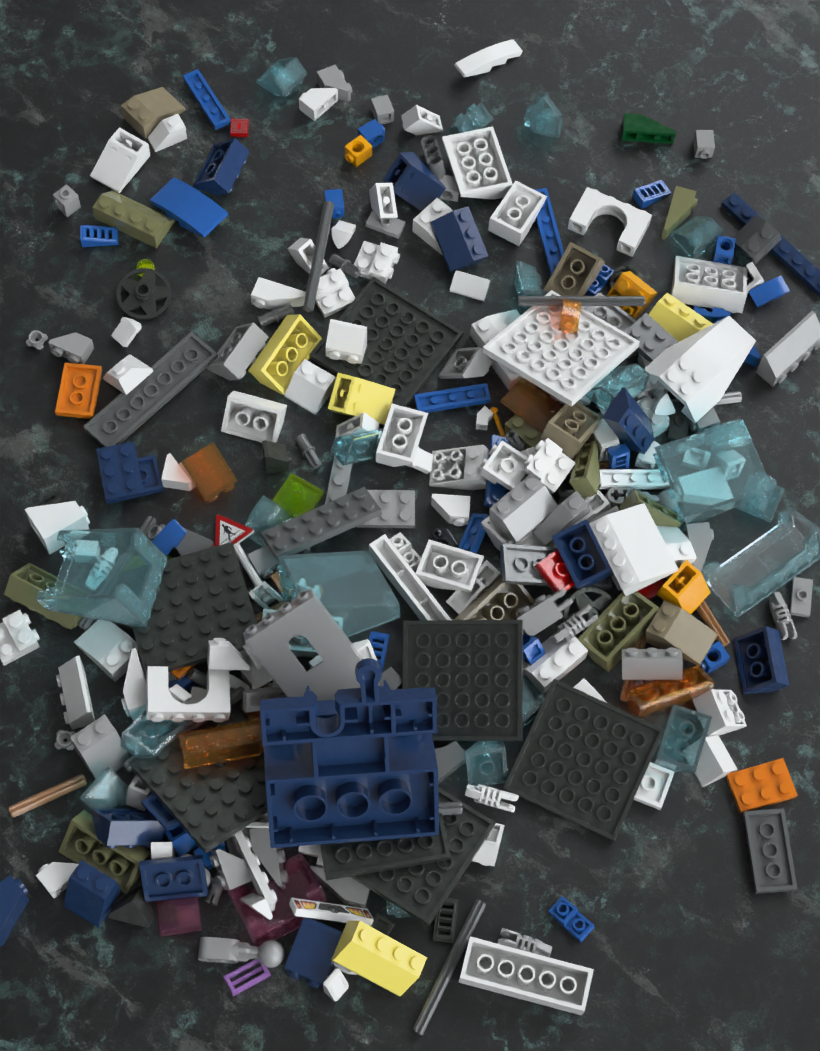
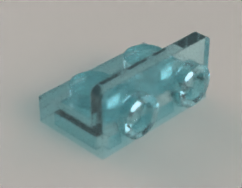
[451,102,494,133]

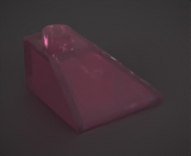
[156,897,202,936]

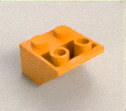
[607,271,658,319]
[657,560,711,614]

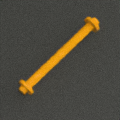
[490,407,505,437]

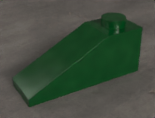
[621,113,676,144]

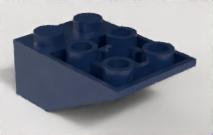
[383,152,446,211]

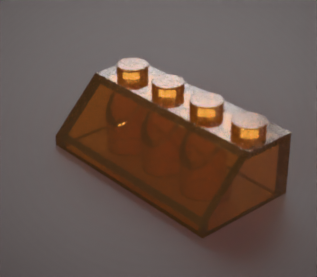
[500,379,564,433]
[625,665,715,718]
[177,719,264,769]

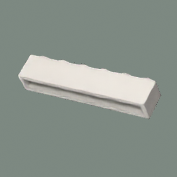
[369,534,451,621]

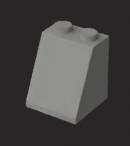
[70,714,131,783]

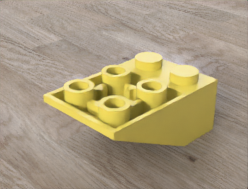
[328,373,396,425]

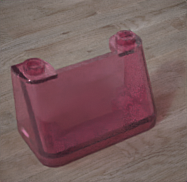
[227,852,327,947]

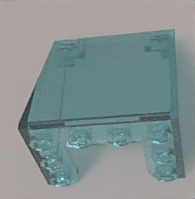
[653,419,773,524]
[36,528,167,627]
[277,550,400,650]

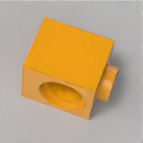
[344,135,372,167]

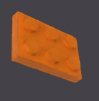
[55,363,102,419]
[726,758,798,814]

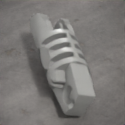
[768,592,797,640]
[551,604,599,643]
[497,928,552,957]

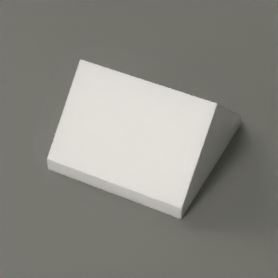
[683,735,738,787]

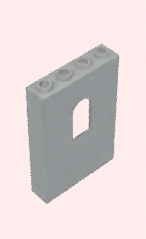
[243,589,379,701]

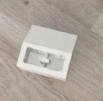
[693,689,747,736]

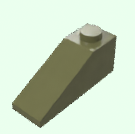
[661,186,698,239]
[569,441,600,498]
[620,489,682,527]

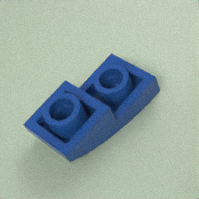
[585,264,614,296]
[748,276,790,308]
[693,306,731,324]
[146,519,187,562]
[548,896,595,942]

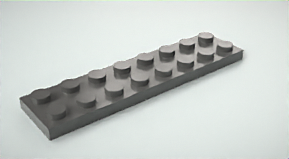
[83,332,218,447]

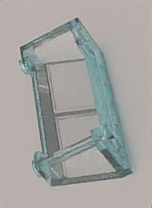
[703,507,820,618]

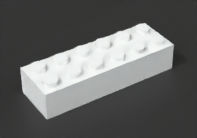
[459,937,594,1015]

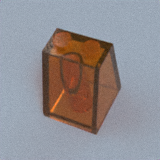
[178,442,238,503]

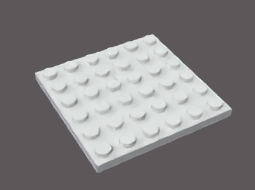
[482,290,640,407]

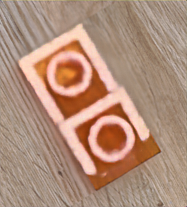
[558,298,581,334]

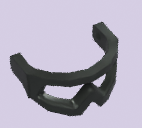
[609,265,642,290]

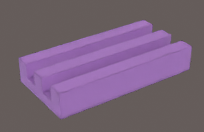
[223,959,271,996]

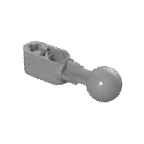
[604,487,681,512]
[198,937,285,968]

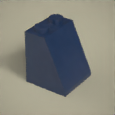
[64,860,122,928]
[0,875,29,947]
[284,917,343,989]

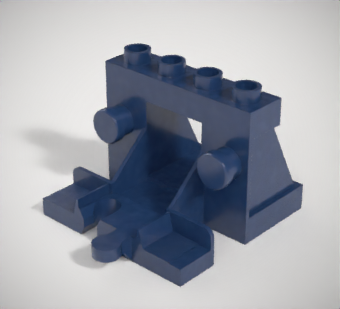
[260,658,439,848]

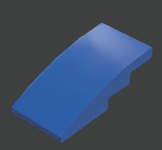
[150,177,228,238]

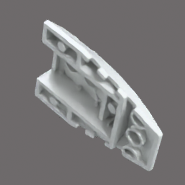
[641,316,756,424]

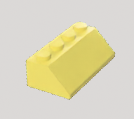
[649,293,713,342]
[248,314,322,395]
[331,921,427,996]

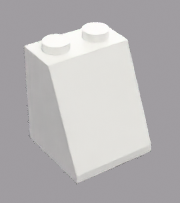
[25,501,90,554]

